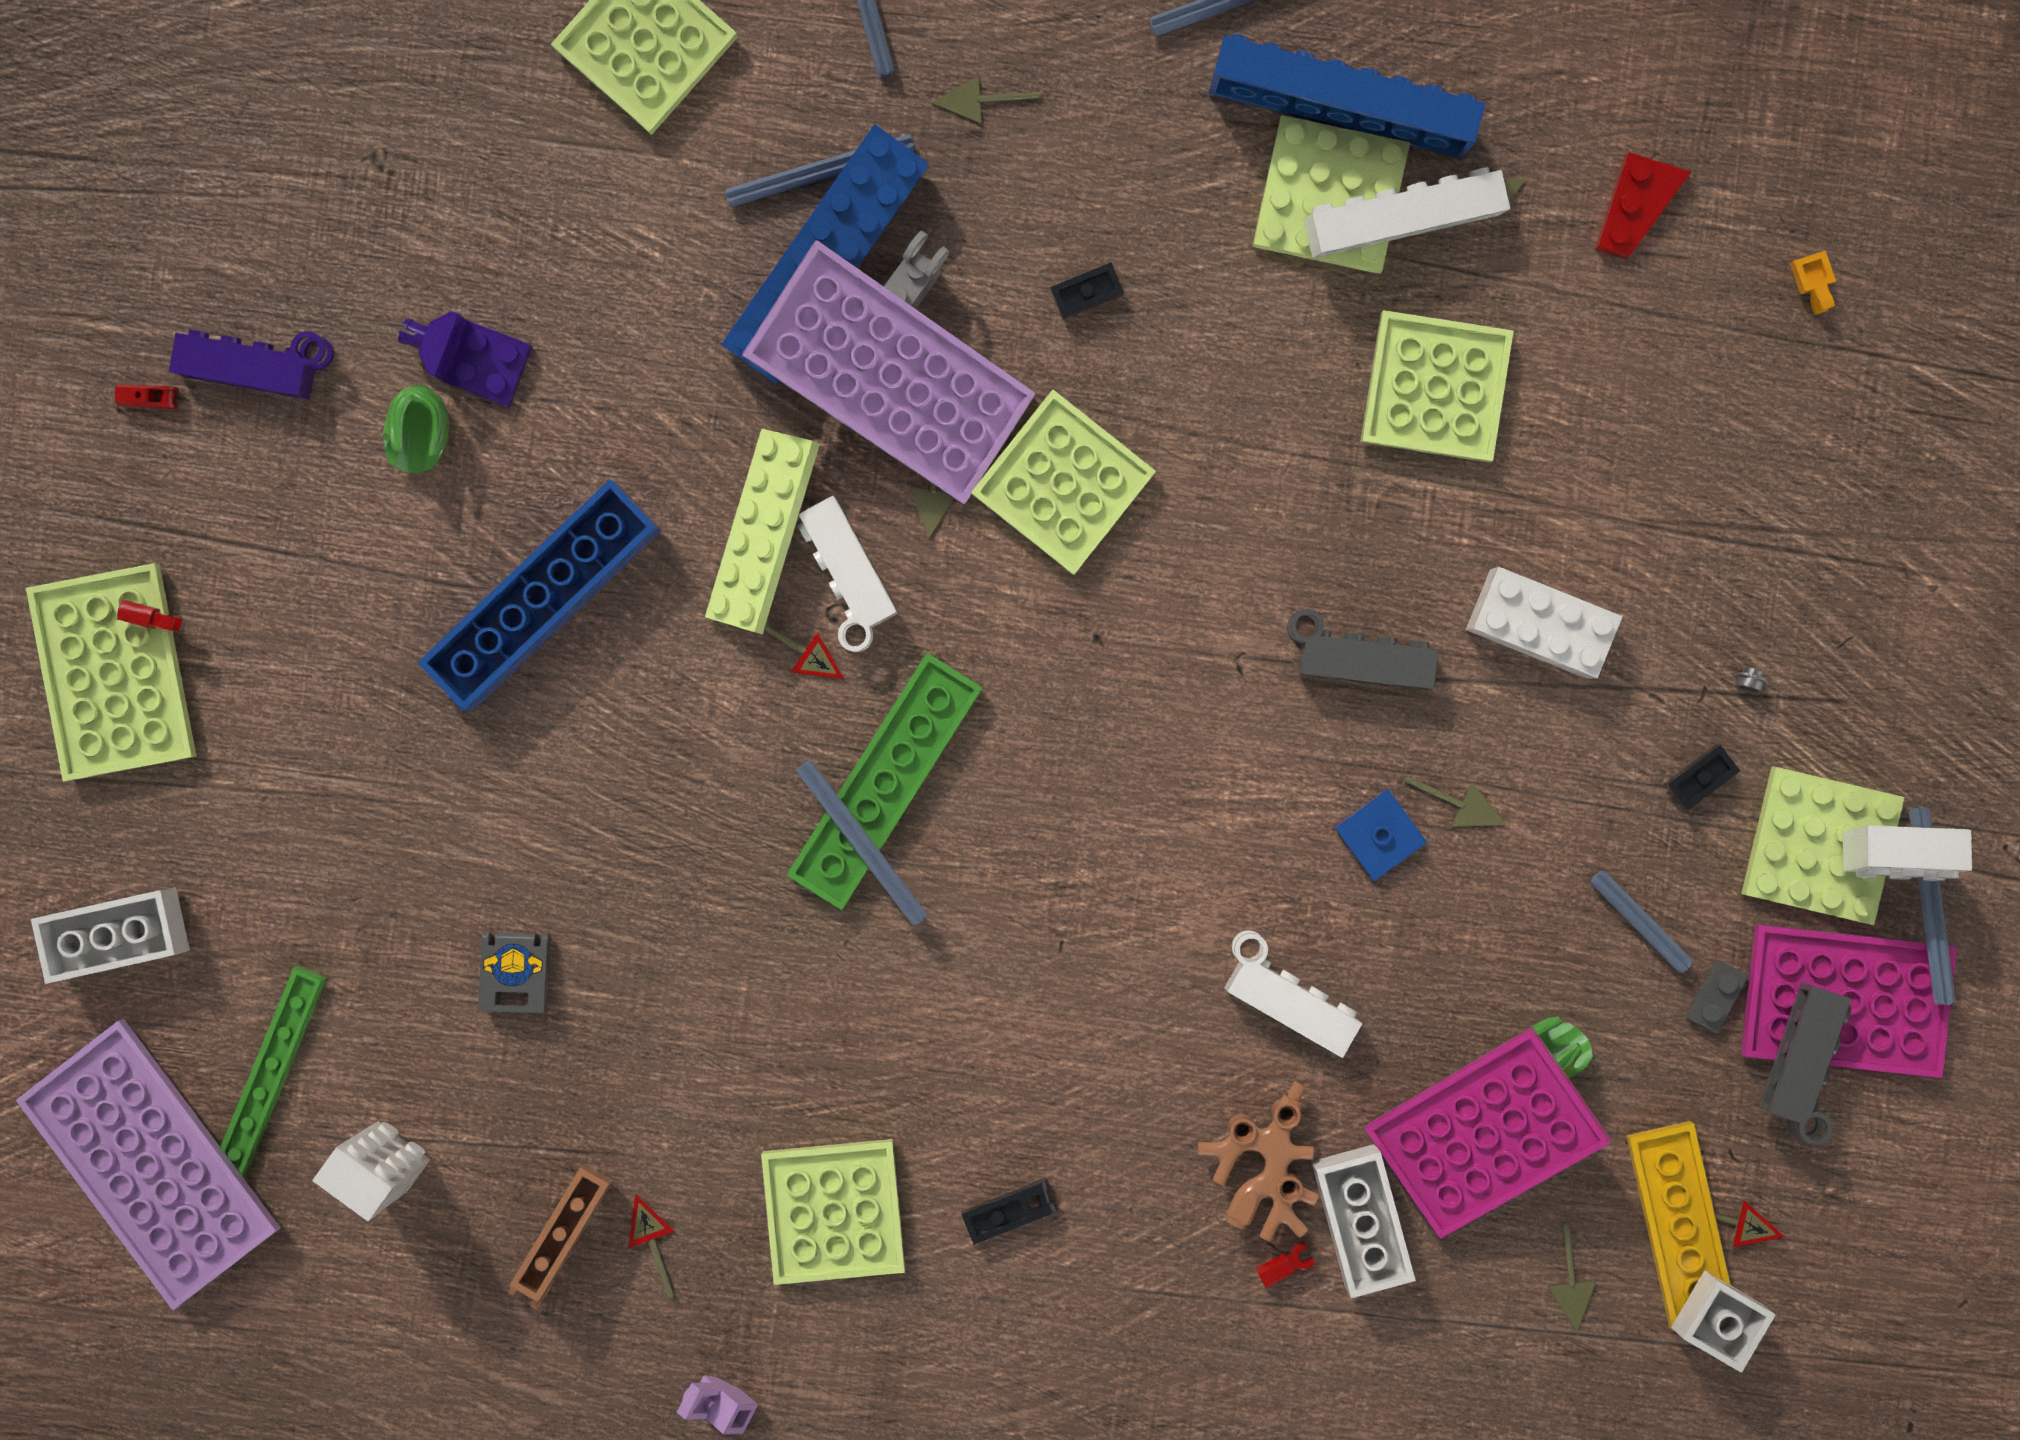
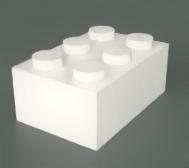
[1843,825,1972,881]

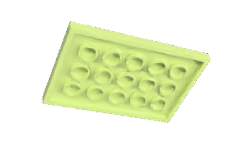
[26,563,197,782]

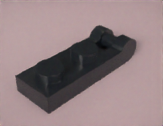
[961,1178,1059,1245]

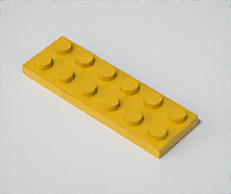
[1626,1121,1730,1331]

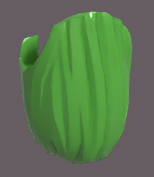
[383,385,449,473]
[1533,1017,1593,1078]

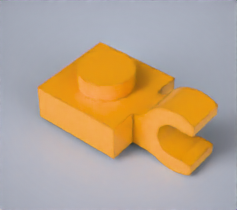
[1790,251,1836,315]

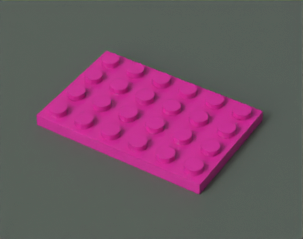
[1741,924,1957,1078]
[1364,1026,1611,1239]

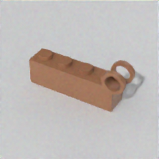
[508,1164,613,1310]

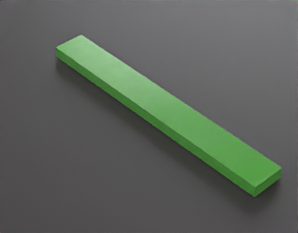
[220,965,327,1179]

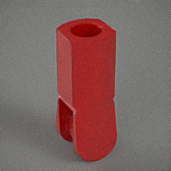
[115,384,179,409]

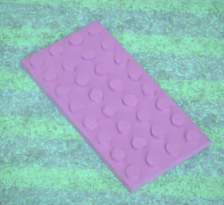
[742,240,1036,504]
[16,1019,281,1310]

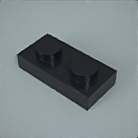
[1050,262,1124,320]
[1664,744,1740,811]

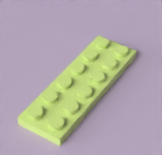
[705,429,820,634]

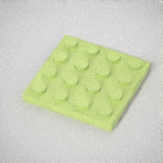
[551,0,738,135]
[1252,115,1410,274]
[1361,310,1514,463]
[971,390,1156,575]
[1741,767,1905,925]
[761,1139,905,1285]

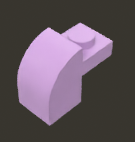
[677,1375,758,1434]

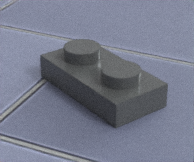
[1684,959,1748,1034]

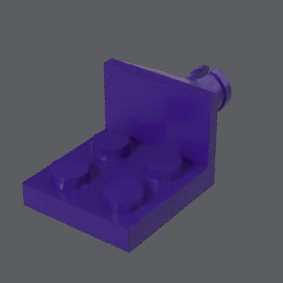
[398,311,533,407]

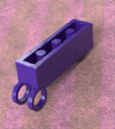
[169,329,334,400]

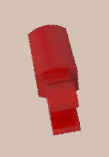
[117,600,183,632]
[1255,1241,1316,1289]

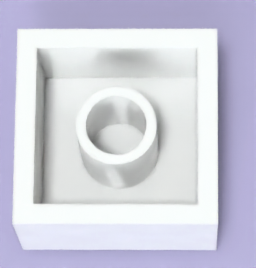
[1671,1270,1776,1373]

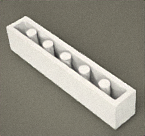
[1303,167,1510,259]

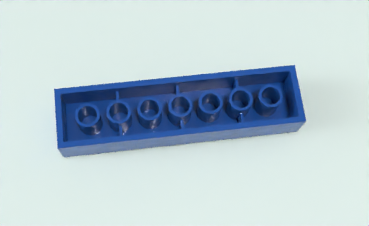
[1208,34,1486,160]
[721,124,929,385]
[417,479,663,711]

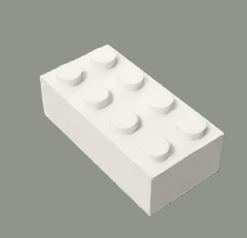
[1466,567,1623,679]
[31,887,190,984]
[312,1121,431,1221]
[1311,1144,1416,1298]

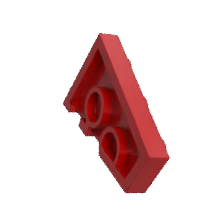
[1595,152,1691,259]

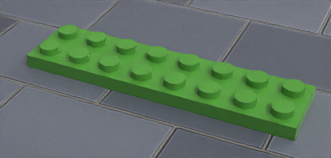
[787,653,983,910]

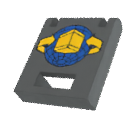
[478,932,551,1013]

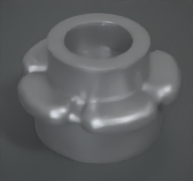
[1734,667,1768,694]

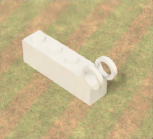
[797,496,898,652]
[1224,930,1362,1058]

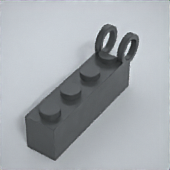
[1287,609,1439,690]
[1759,982,1851,1145]

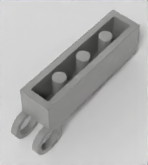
[884,231,949,309]

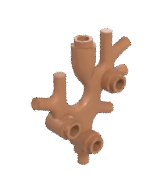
[1197,1081,1319,1242]

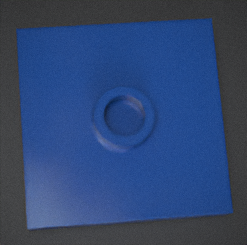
[1334,789,1427,881]

